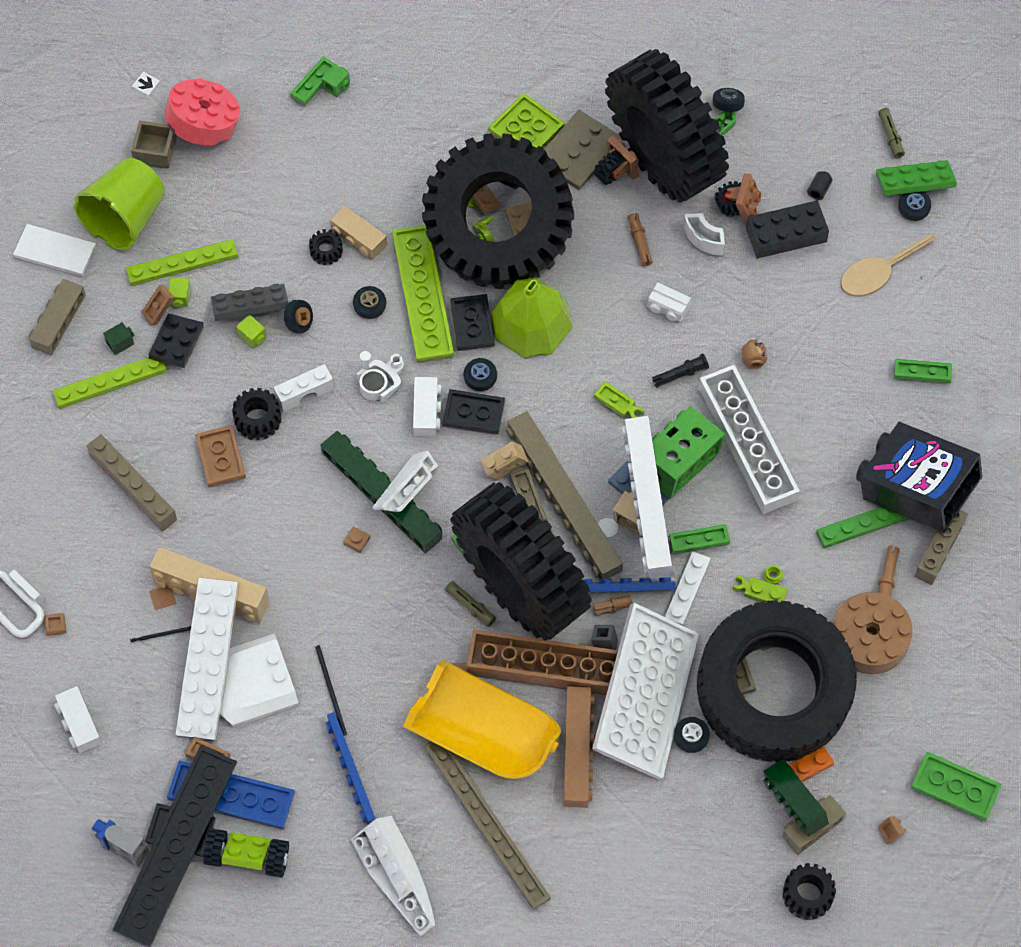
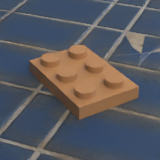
[195,425,246,487]

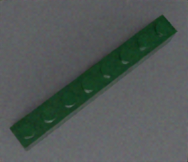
[320,430,442,554]

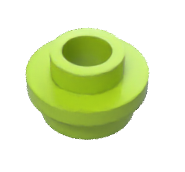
[763,565,783,584]

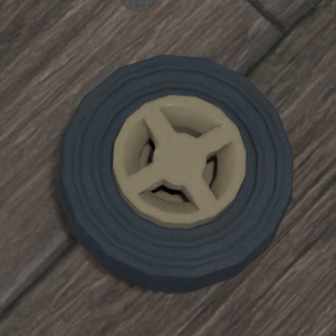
[353,286,386,319]

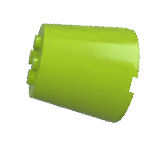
[73,158,165,250]

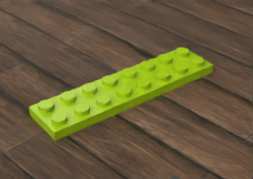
[392,225,454,362]

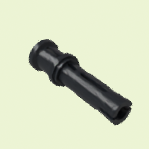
[652,353,709,388]

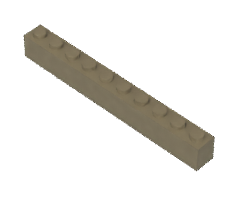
[506,411,623,579]

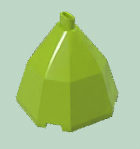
[490,277,573,359]

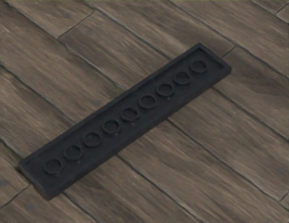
[112,745,237,947]

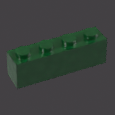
[763,759,829,836]

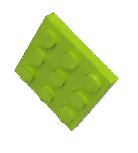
[488,93,565,148]

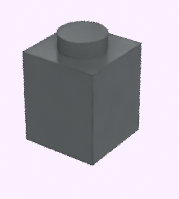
[591,625,618,650]

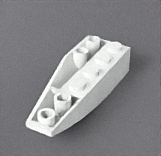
[351,816,435,936]

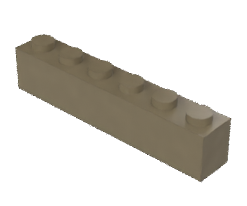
[86,434,177,532]

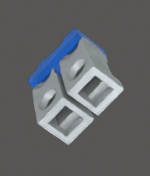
[92,819,149,868]

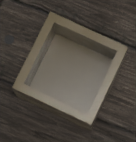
[131,121,177,168]

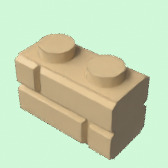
[481,441,528,480]

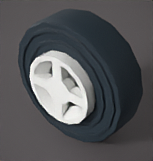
[674,717,710,753]

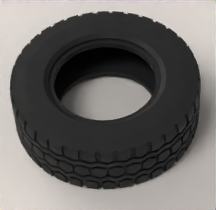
[697,600,857,762]

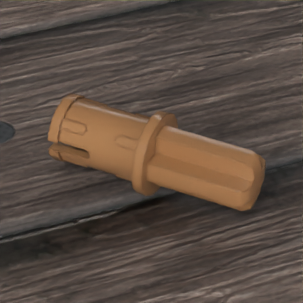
[593,595,632,615]

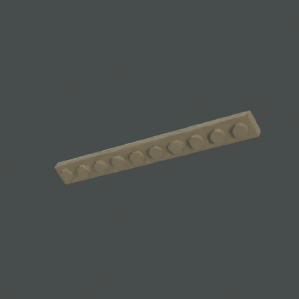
[424,741,551,910]

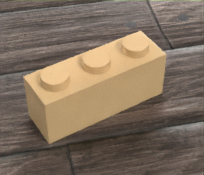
[330,205,387,260]

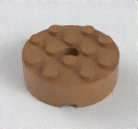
[833,592,912,674]

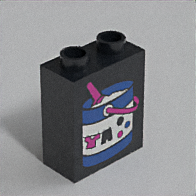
[856,421,983,533]

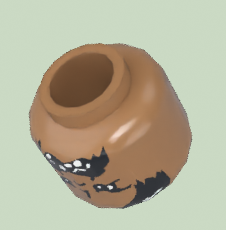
[742,340,767,369]

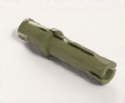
[878,108,905,159]
[445,581,496,627]

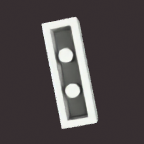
[413,377,441,437]
[54,686,102,754]

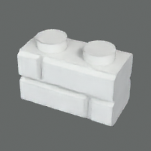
[647,283,691,322]

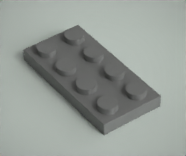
[211,284,288,321]

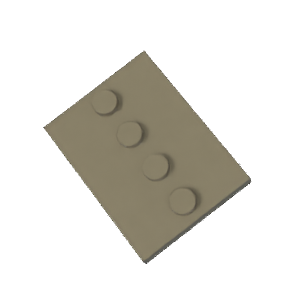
[544,110,622,190]

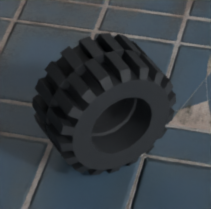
[232,388,281,440]
[782,863,836,920]

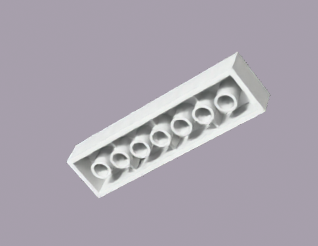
[699,365,800,514]
[622,416,673,579]

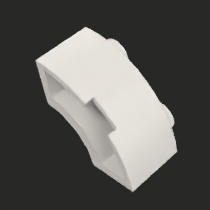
[684,213,725,255]

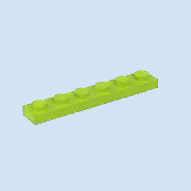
[126,239,239,286]
[52,357,167,409]

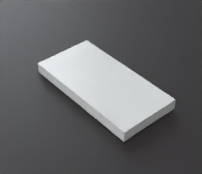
[13,224,96,277]

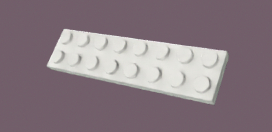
[175,578,239,740]

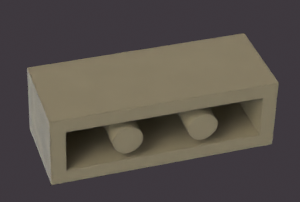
[782,795,846,855]

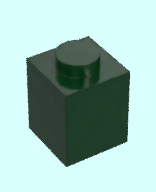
[103,322,134,355]

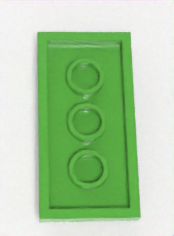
[876,160,957,196]
[911,752,1002,821]

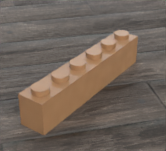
[564,686,595,808]

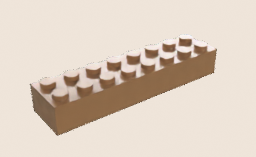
[467,630,618,695]

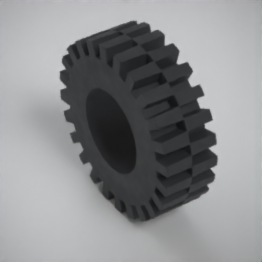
[605,49,729,202]
[422,133,575,289]
[450,482,592,641]

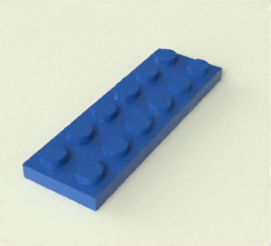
[167,760,295,830]

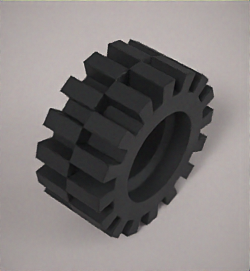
[309,229,343,265]

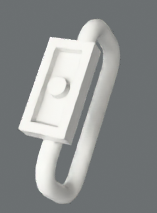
[0,569,45,638]

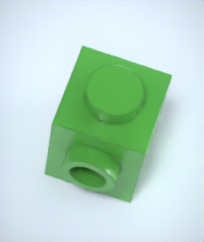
[322,64,350,97]

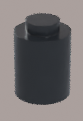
[807,171,833,200]

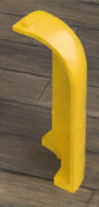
[403,660,561,779]

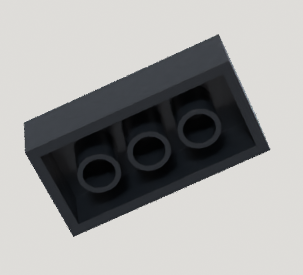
[746,200,829,259]

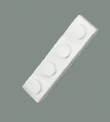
[665,552,711,626]

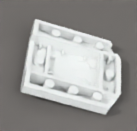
[220,634,299,728]

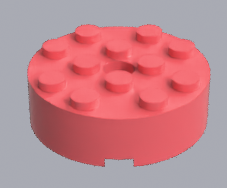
[164,78,240,146]

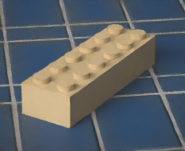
[149,547,270,623]

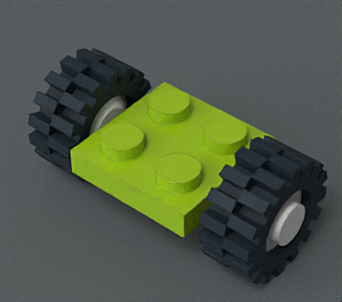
[203,828,289,878]

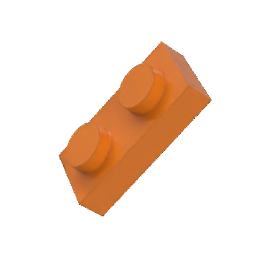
[789,746,834,782]

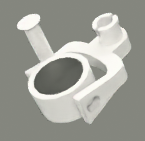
[356,351,404,404]

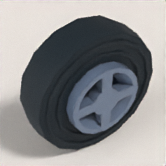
[898,191,931,221]
[463,358,497,391]

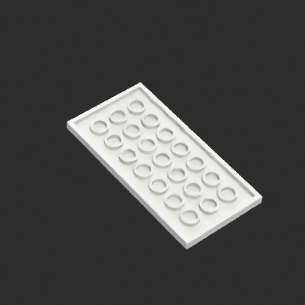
[592,603,699,780]

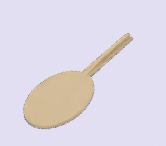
[841,234,935,296]

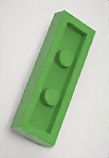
[290,56,335,106]
[894,359,952,383]
[669,524,730,554]

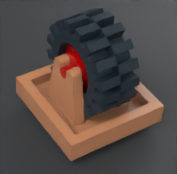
[594,135,639,185]
[715,174,761,224]

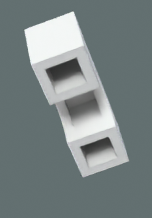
[273,364,334,412]

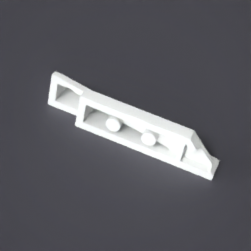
[372,451,438,512]

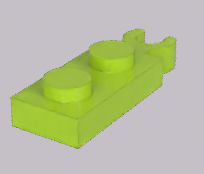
[594,381,644,418]
[732,575,788,603]

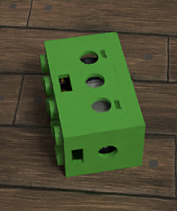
[652,406,725,500]

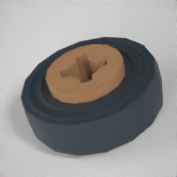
[284,300,313,333]

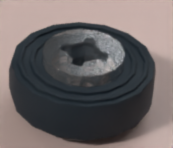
[713,88,745,112]

